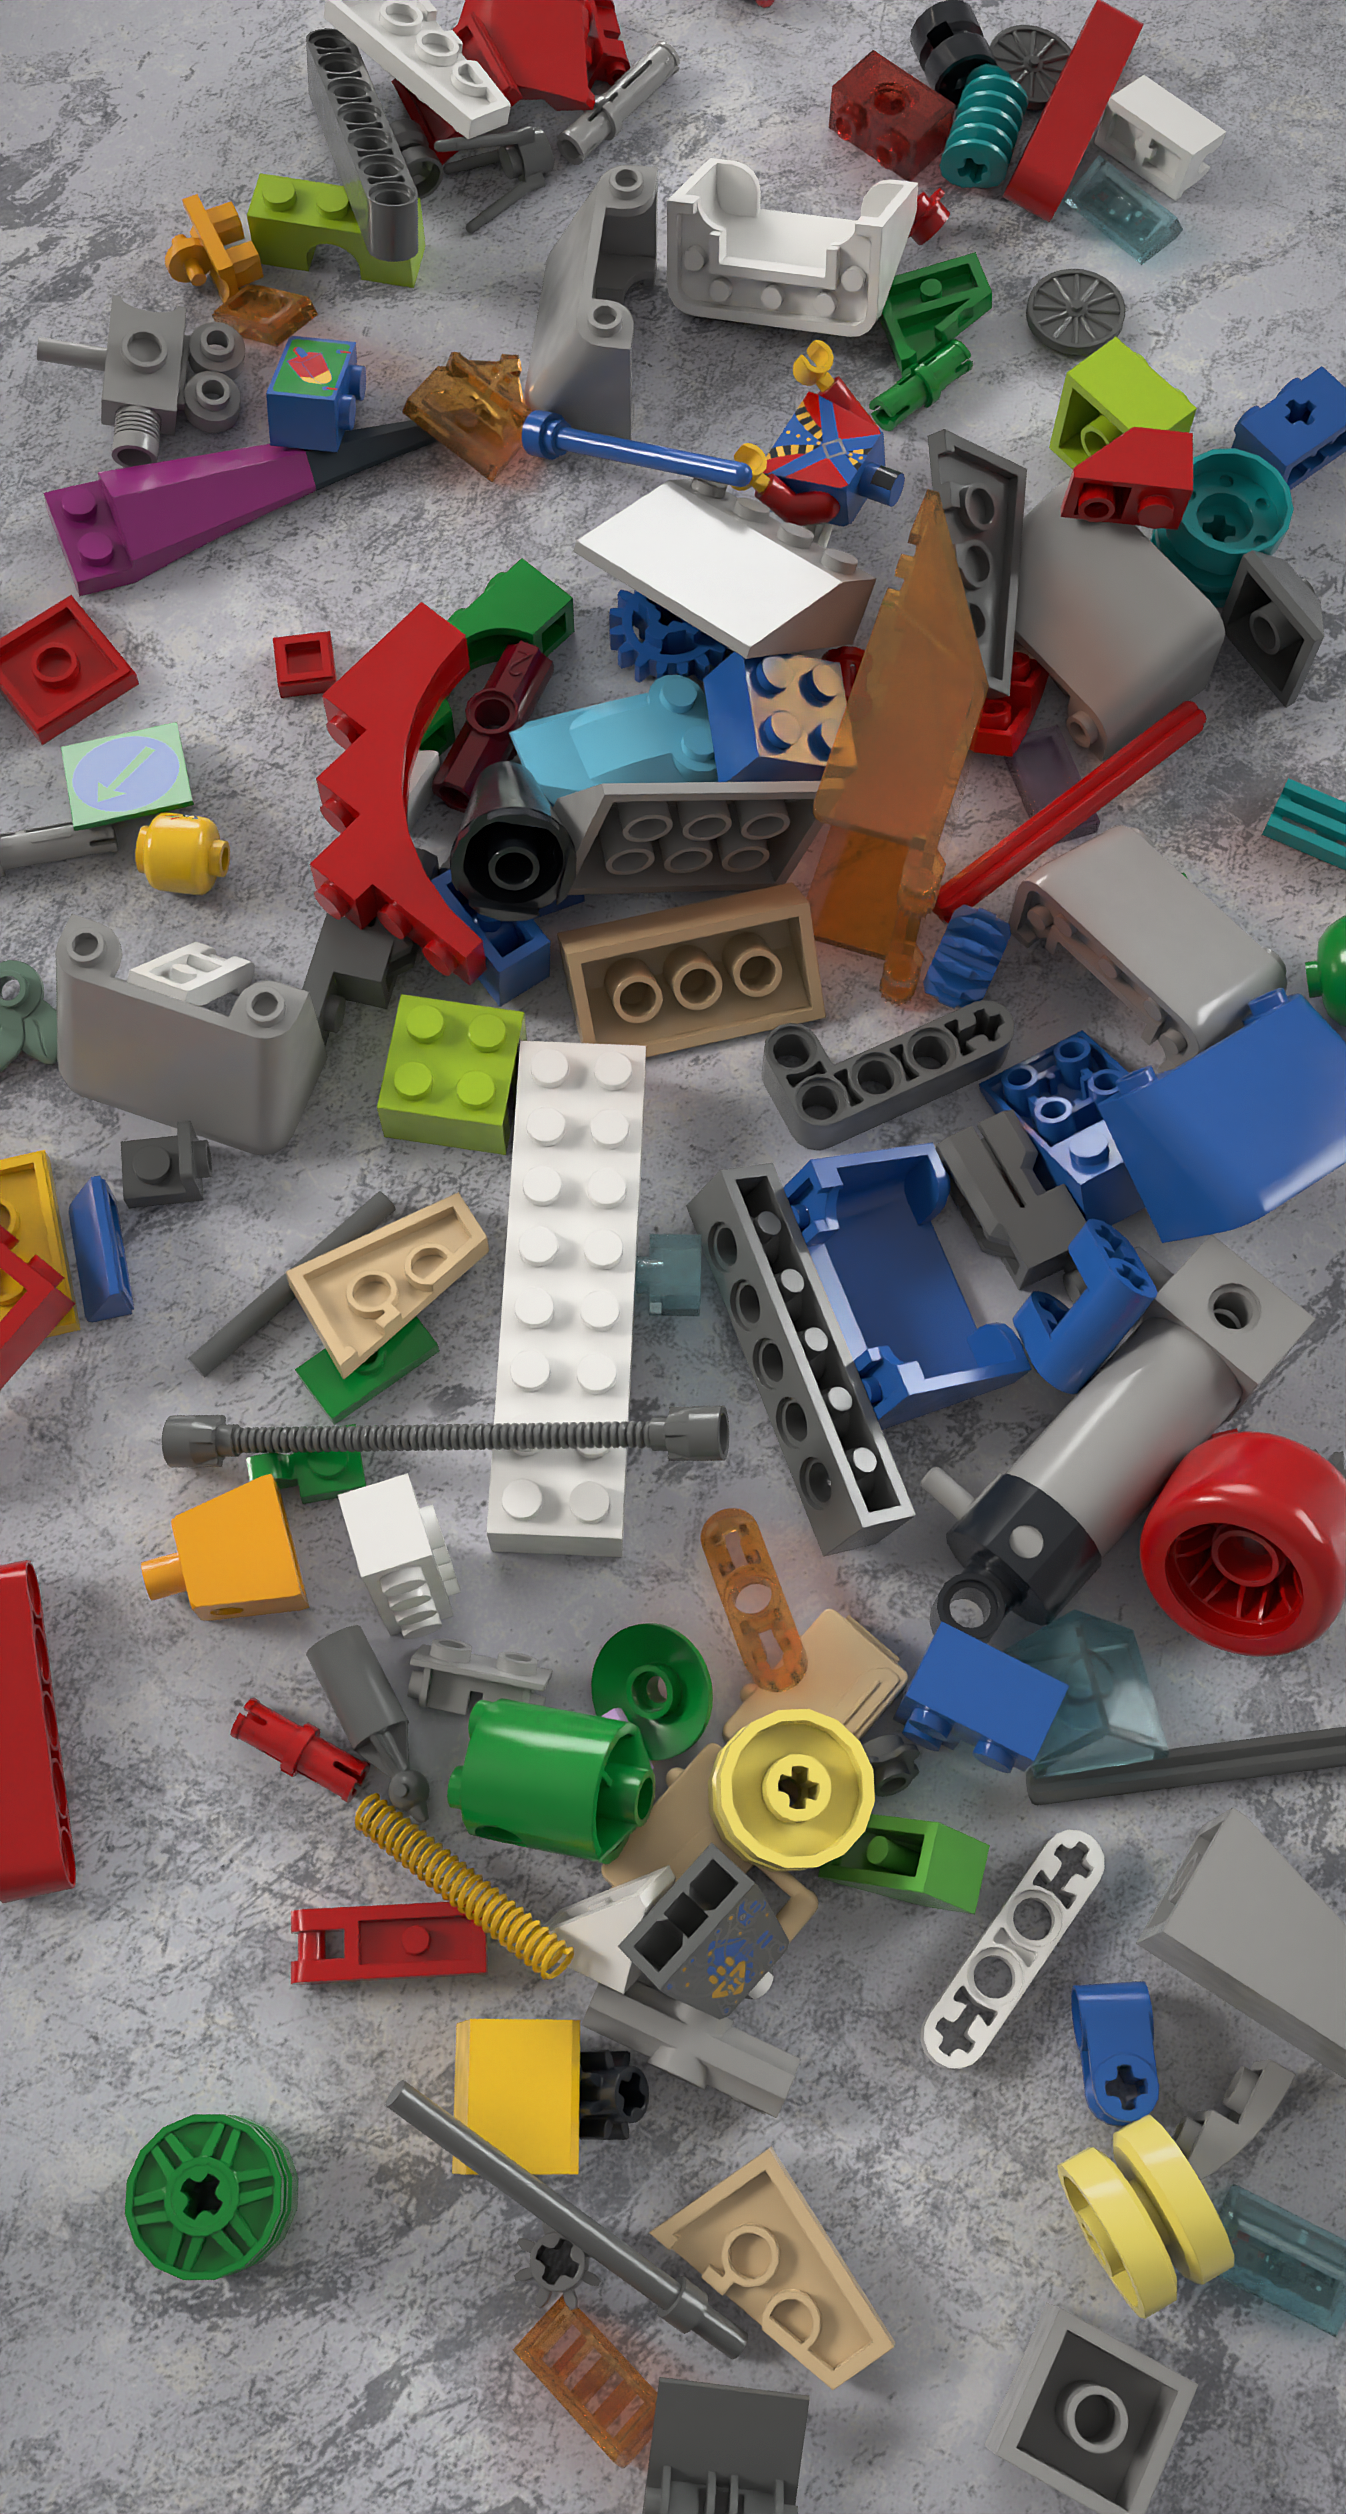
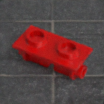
[574,0,630,90]

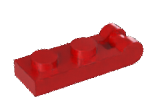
[291,1900,488,1985]

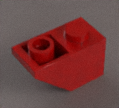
[1061,427,1193,530]

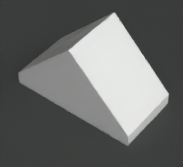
[534,1865,676,1994]

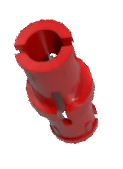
[230,1697,371,1803]

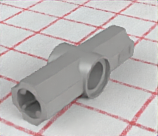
[581,1980,801,2118]

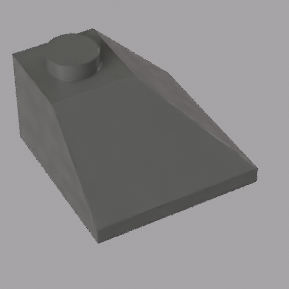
[1220,550,1324,708]

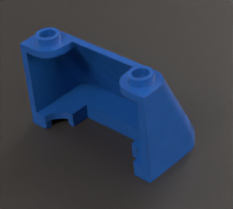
[1097,987,1346,1243]
[783,1142,1032,1430]

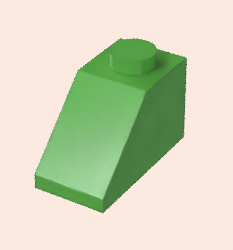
[818,1814,990,1915]

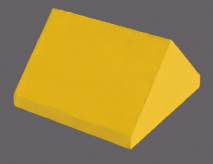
[452,2019,580,2175]

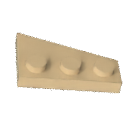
[286,1192,489,1379]
[649,2146,895,2390]

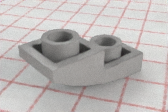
[1171,2059,1296,2180]

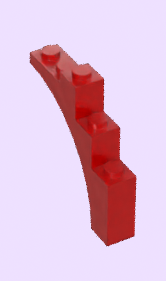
[309,602,487,986]

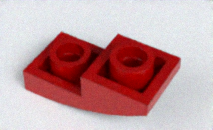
[955,652,1049,757]

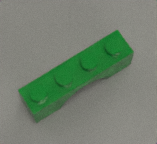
[418,558,575,756]

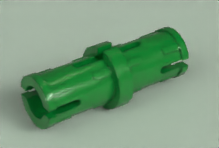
[869,339,973,431]

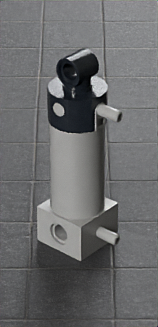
[921,1234,1316,1644]

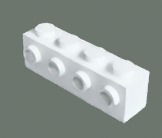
[338,1473,461,1639]

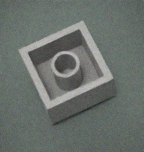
[984,2302,1198,2514]

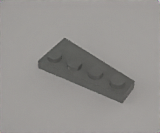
[927,429,1027,700]

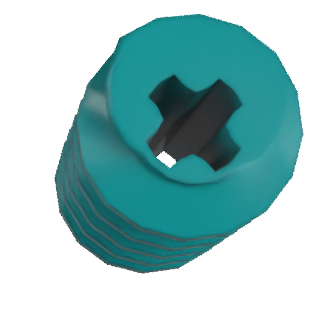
[939,64,1029,189]

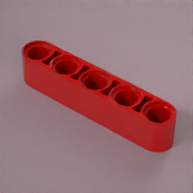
[1002,0,1144,222]
[0,1560,76,1903]

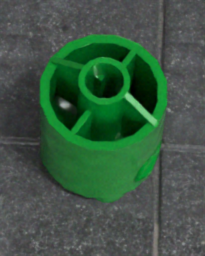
[447,1698,656,1865]

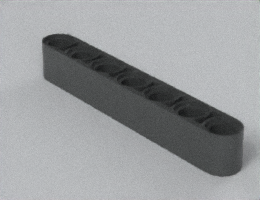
[306,28,418,262]

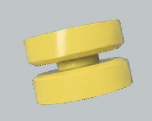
[708,1709,875,1872]
[1057,2115,1234,2319]

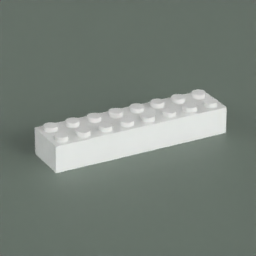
[486,1041,646,1557]

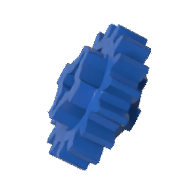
[609,590,731,683]

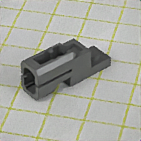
[302,848,440,1046]
[936,1109,1087,1303]

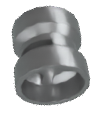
[390,119,444,200]

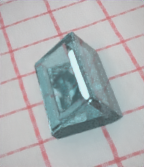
[1063,155,1183,265]
[1217,2184,1346,2337]

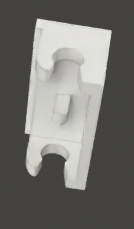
[1094,75,1226,201]

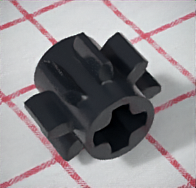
[579,2050,649,2140]

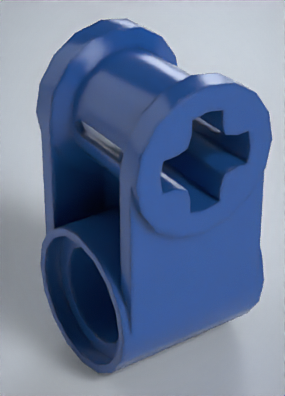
[1071,1981,1159,2127]

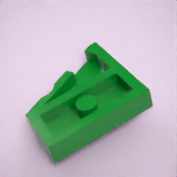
[879,252,992,375]

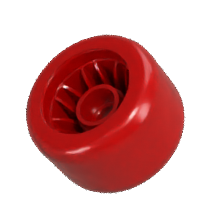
[1139,1431,1346,1657]

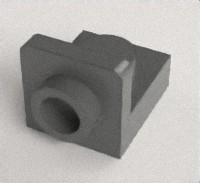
[121,1121,212,1209]

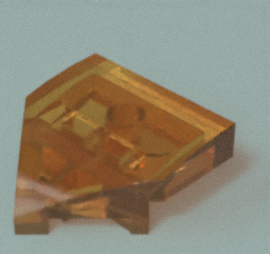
[402,352,532,482]

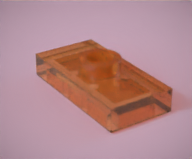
[212,283,318,347]

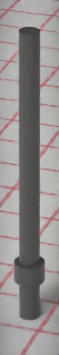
[385,2080,748,2360]

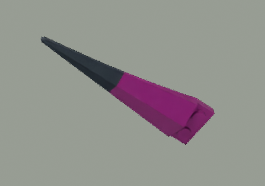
[43,408,491,597]

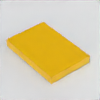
[0,1150,81,1338]

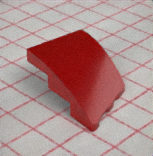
[458,0,595,111]

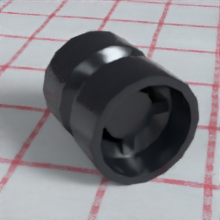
[910,0,997,110]

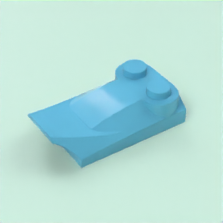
[509,675,718,805]

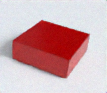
[273,631,337,698]

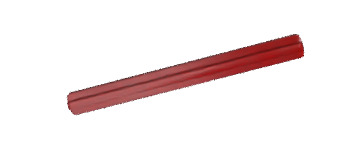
[929,700,1207,924]

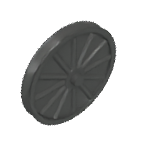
[989,25,1072,110]
[1026,269,1126,355]

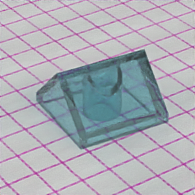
[1003,1609,1169,1779]

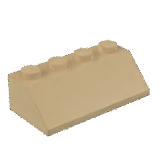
[557,882,826,1057]

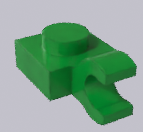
[246,1424,366,1504]

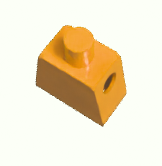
[141,1474,310,1621]

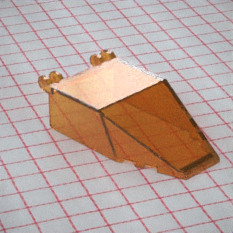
[806,489,989,1006]

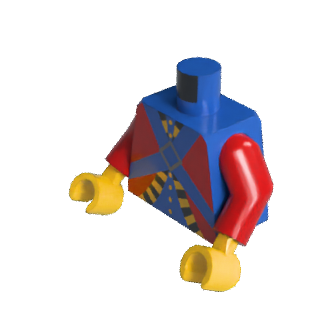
[730,340,905,527]

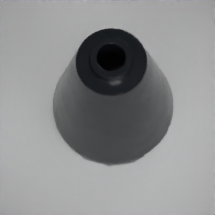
[450,761,577,921]

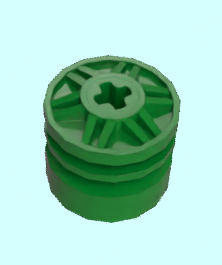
[125,2114,299,2280]

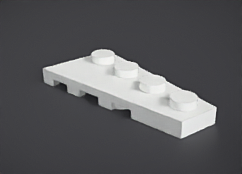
[323,0,511,139]

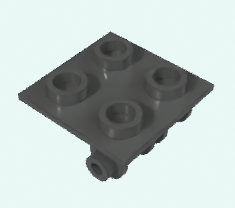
[642,2377,809,2514]

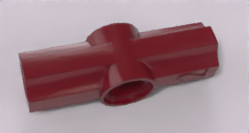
[432,641,554,813]

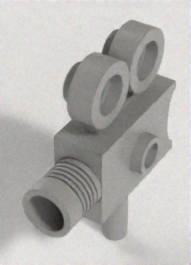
[37,295,245,468]

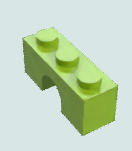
[247,173,426,288]

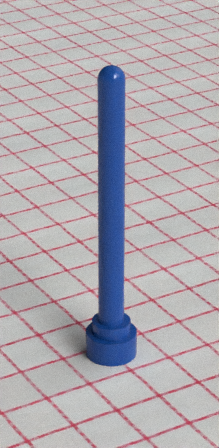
[522,410,752,487]

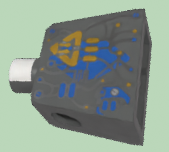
[618,1843,789,2020]

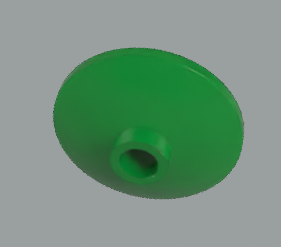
[591,1623,713,1761]

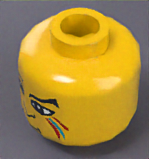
[135,812,230,895]

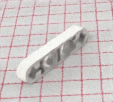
[920,1830,1105,2070]

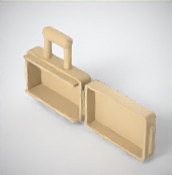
[601,1609,909,1943]

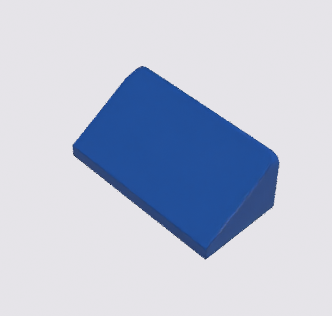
[68,1175,134,1323]

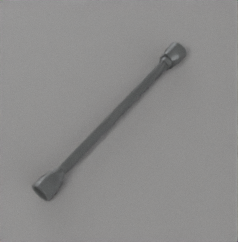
[162,1406,729,1468]

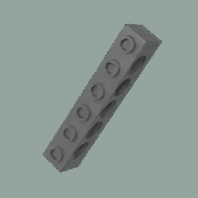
[686,1163,916,1557]

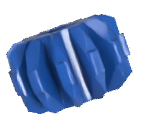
[923,905,1011,1009]

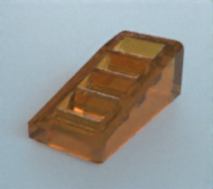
[513,2295,657,2469]

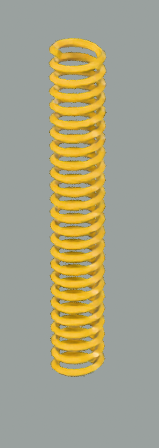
[355,1793,574,1980]

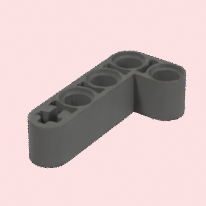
[761,1000,1015,1150]

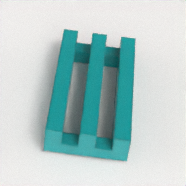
[1262,778,1346,871]

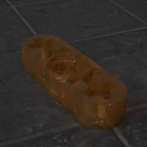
[700,1508,808,1692]

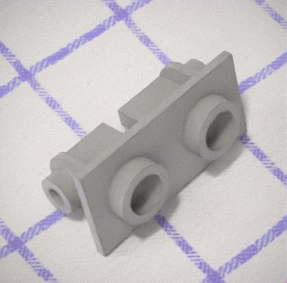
[407,1639,553,1715]

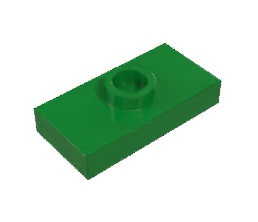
[295,1316,440,1425]

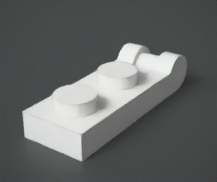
[127,942,255,1007]

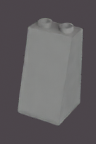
[1136,1807,1346,2079]

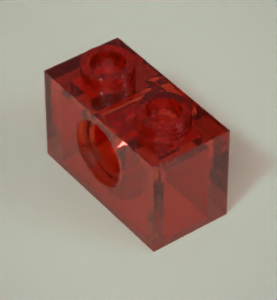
[828,50,955,182]

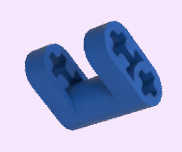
[1012,1219,1158,1395]

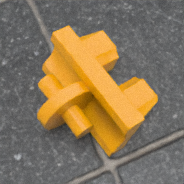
[165,194,264,310]

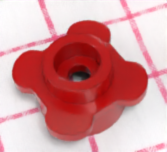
[908,188,950,246]

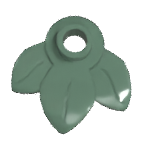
[0,960,57,1073]

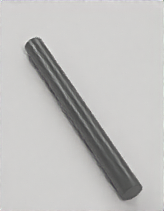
[187,1191,396,1378]

